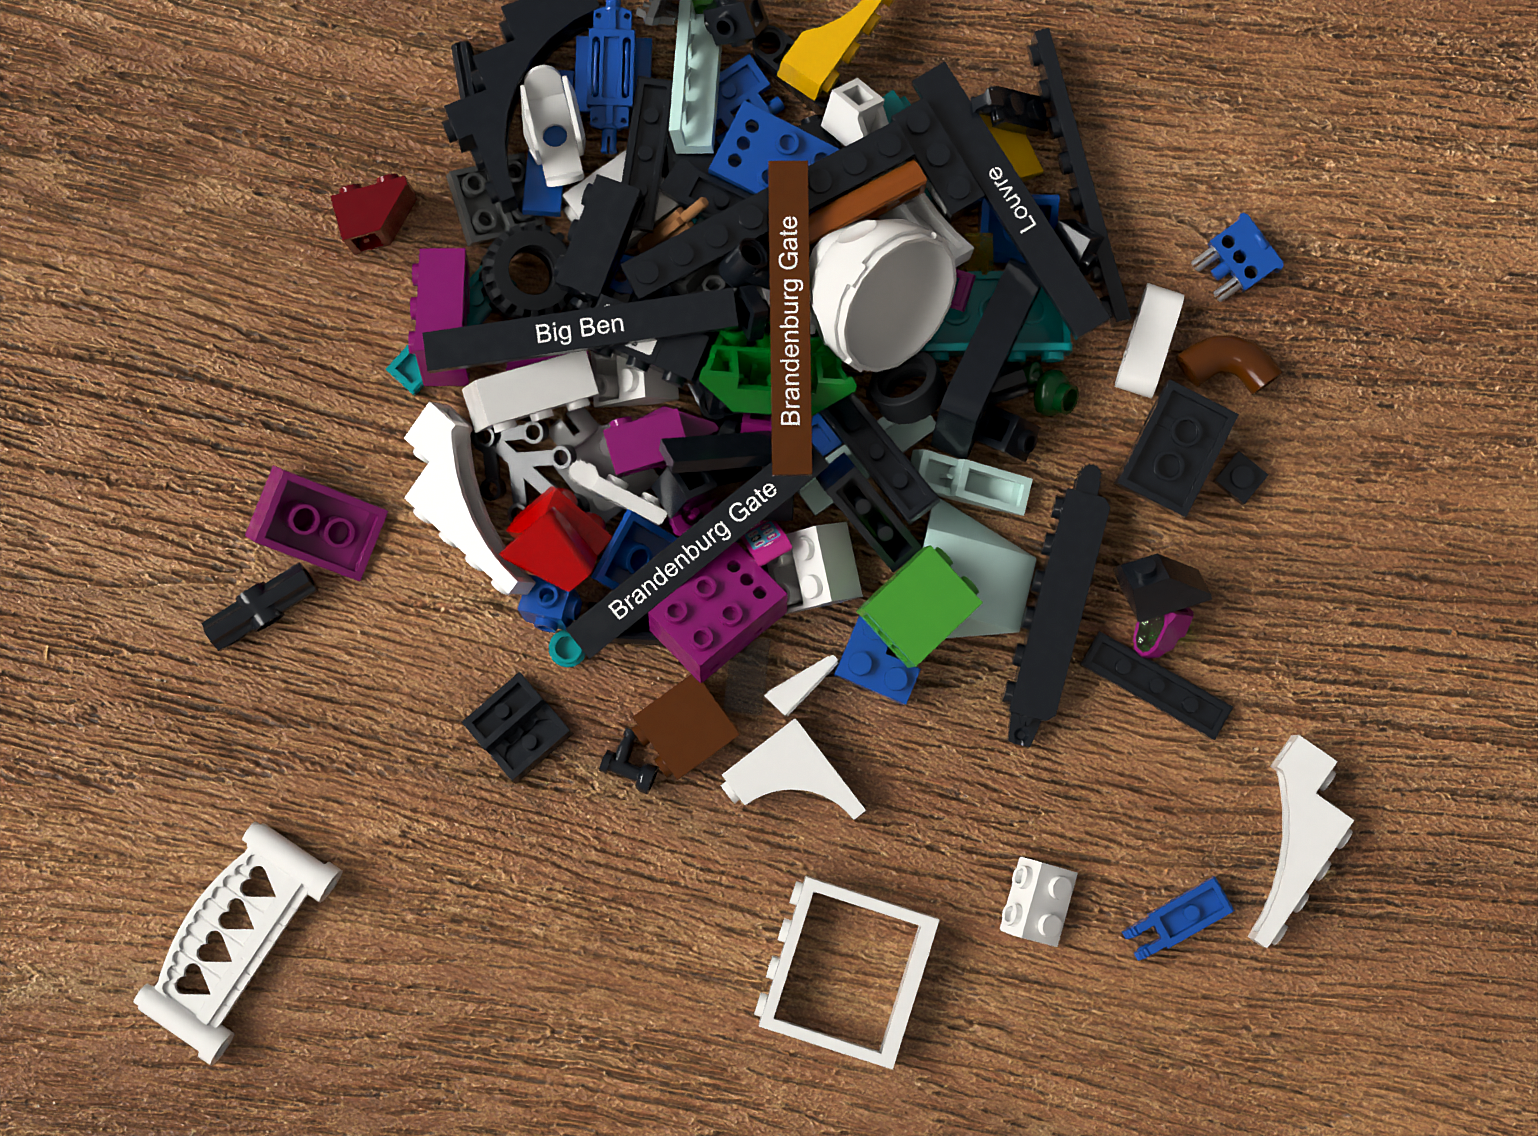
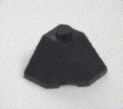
[1113,553,1212,623]

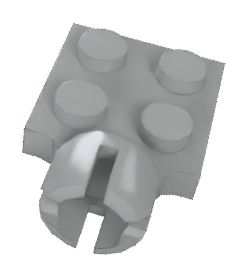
[549,407,659,523]

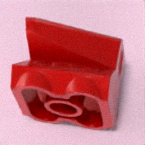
[498,486,613,592]

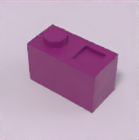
[603,408,686,478]

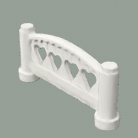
[133,821,343,1066]

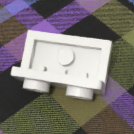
[1000,857,1078,947]

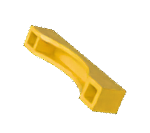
[777,0,895,101]

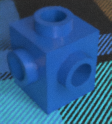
[517,574,582,633]

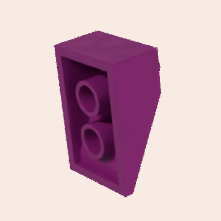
[245,465,388,582]

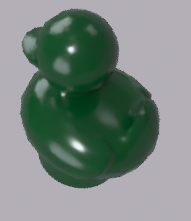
[1022,361,1079,417]

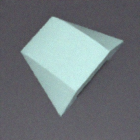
[922,498,1037,638]

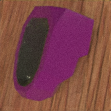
[1133,607,1194,659]

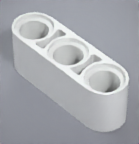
[1114,283,1185,398]

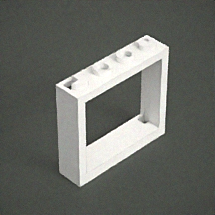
[754,875,939,1070]

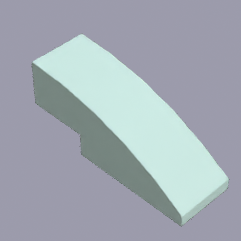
[910,449,1033,516]

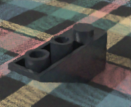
[651,467,760,519]

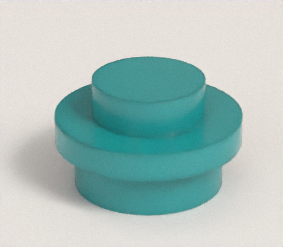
[549,630,586,667]

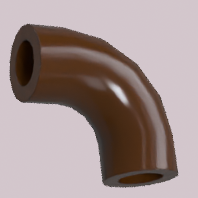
[1176,335,1283,395]

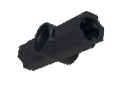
[201,562,318,651]

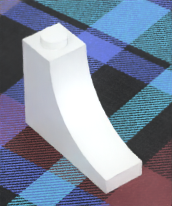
[720,718,866,820]

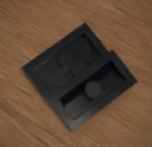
[462,672,574,784]

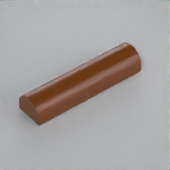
[809,159,927,253]

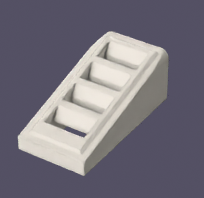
[764,655,838,716]

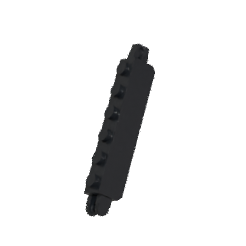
[1002,463,1110,747]

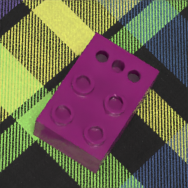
[648,541,787,683]

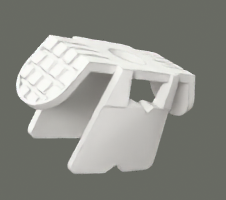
[520,65,586,187]

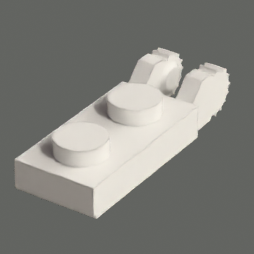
[567,459,667,526]

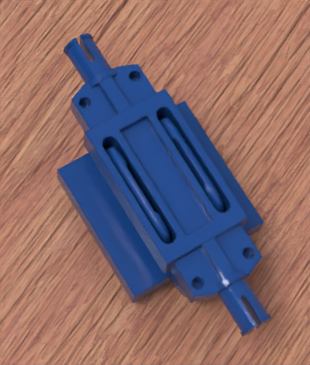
[575,0,653,154]

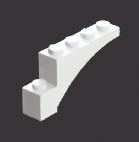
[821,78,974,267]
[404,401,536,596]
[1248,735,1354,948]

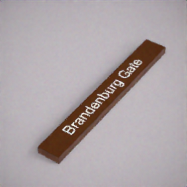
[768,161,812,476]

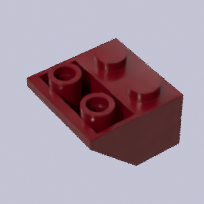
[330,173,417,255]

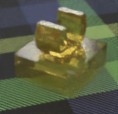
[956,233,994,275]

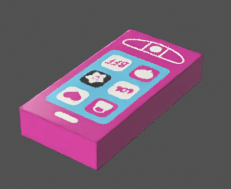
[740,520,793,566]

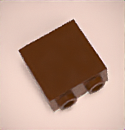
[631,674,740,780]

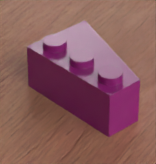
[408,248,470,386]

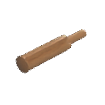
[637,197,709,254]

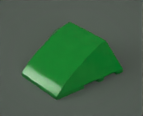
[699,320,857,416]

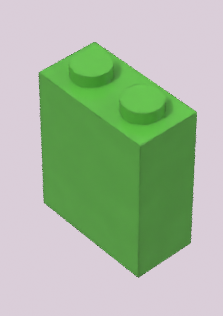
[856,545,983,668]

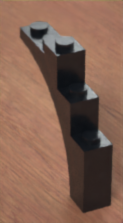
[441,0,600,214]

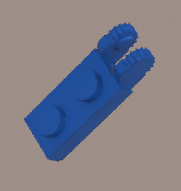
[1122,876,1235,961]

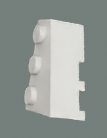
[462,351,599,433]

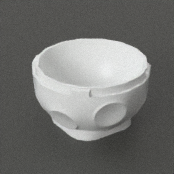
[809,219,957,372]

